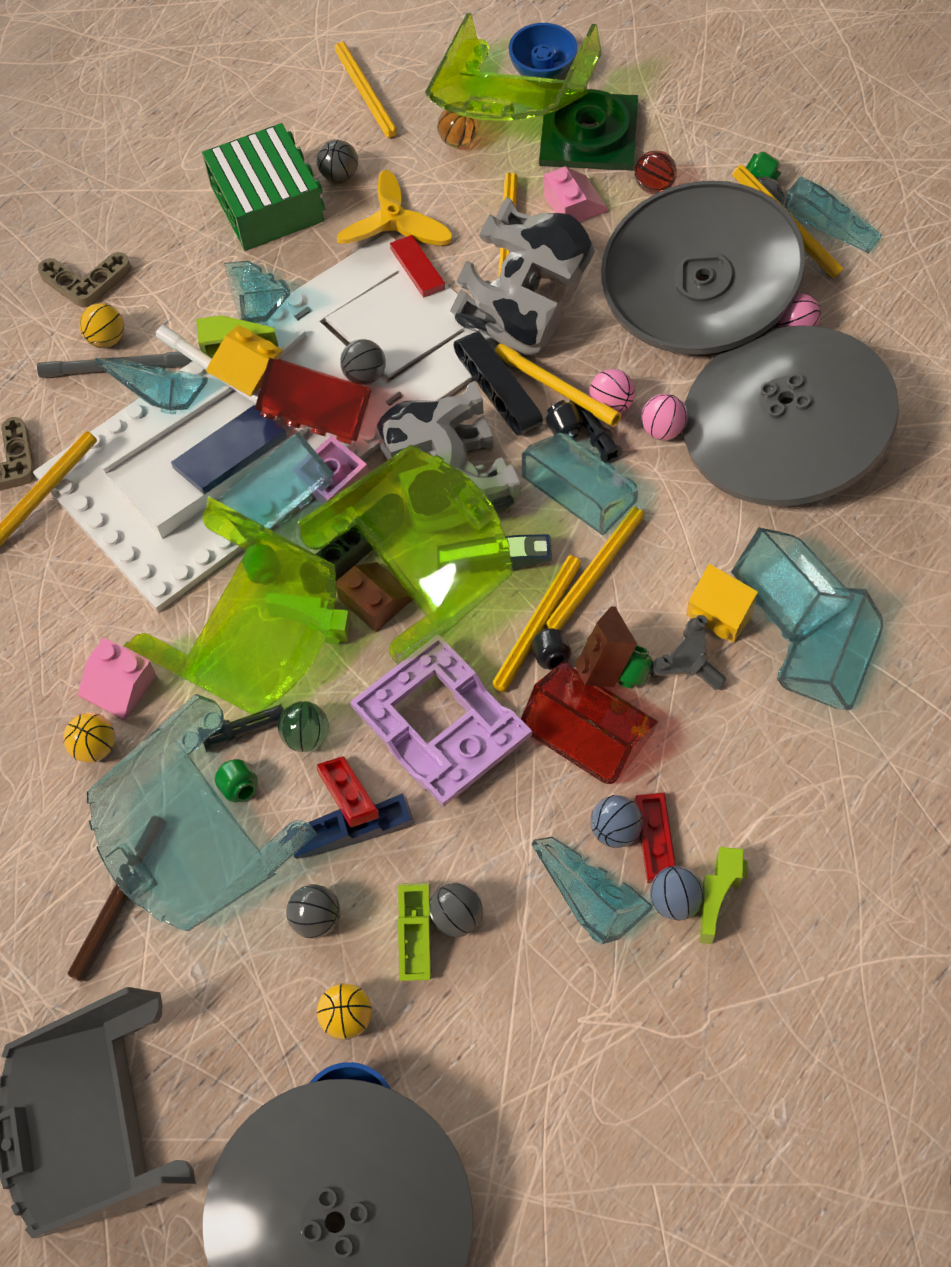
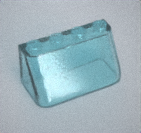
[214,431,334,545]
[522,433,638,536]
[731,527,854,643]
[777,587,883,710]

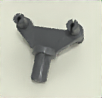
[649,615,726,690]

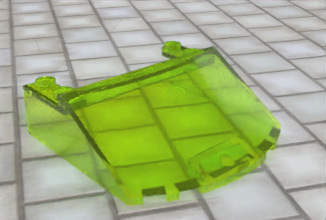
[425,13,602,121]
[297,445,513,665]
[124,497,336,715]

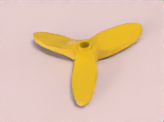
[337,170,452,246]

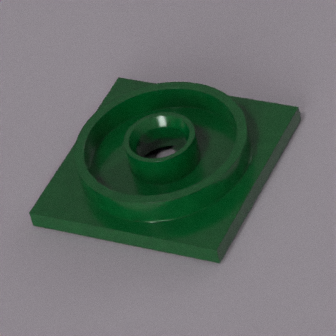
[539,89,638,170]

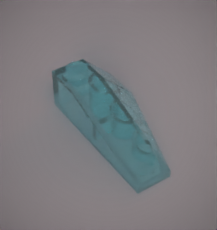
[785,176,882,254]
[224,261,290,324]
[95,358,208,414]
[531,837,653,944]

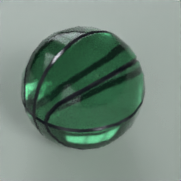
[278,701,329,752]

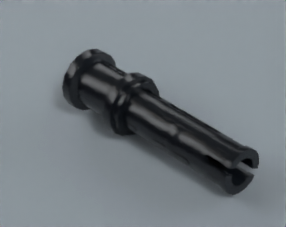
[569,400,623,464]
[198,703,287,753]

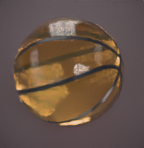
[437,104,478,148]

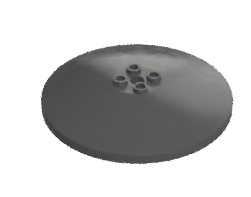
[601,181,805,354]
[683,326,899,506]
[203,1079,473,1267]

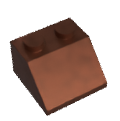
[335,562,415,632]
[575,606,637,687]

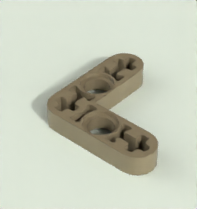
[38,252,131,307]
[0,417,35,491]

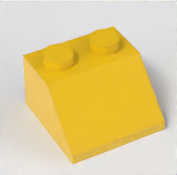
[206,325,283,397]
[686,563,758,643]

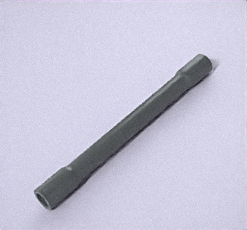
[37,351,191,378]

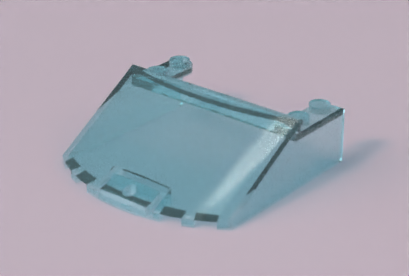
[86,694,317,931]

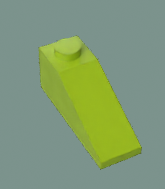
[196,315,279,358]

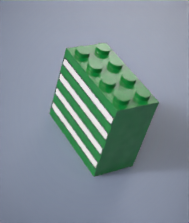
[202,123,326,251]

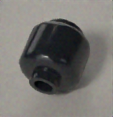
[546,400,584,441]
[531,628,572,670]

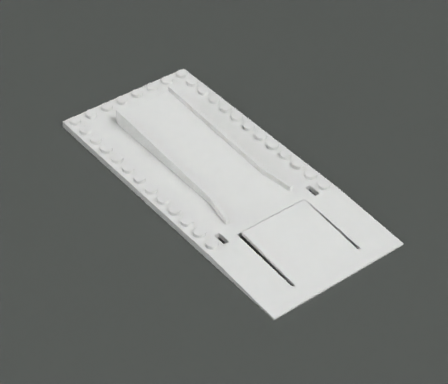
[33,232,500,613]

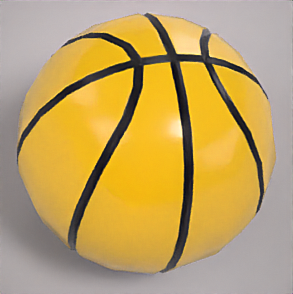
[79,303,124,348]
[63,712,115,763]
[316,983,372,1040]

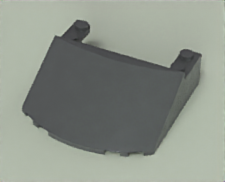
[0,987,196,1238]

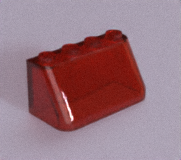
[254,358,374,445]
[521,662,659,784]

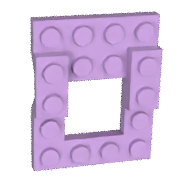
[350,634,532,807]

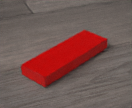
[390,235,445,298]
[317,756,379,827]
[635,793,676,883]

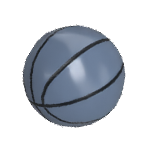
[590,795,643,848]
[650,866,704,921]

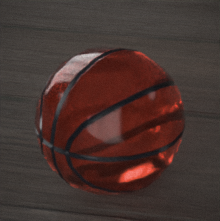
[634,150,677,194]

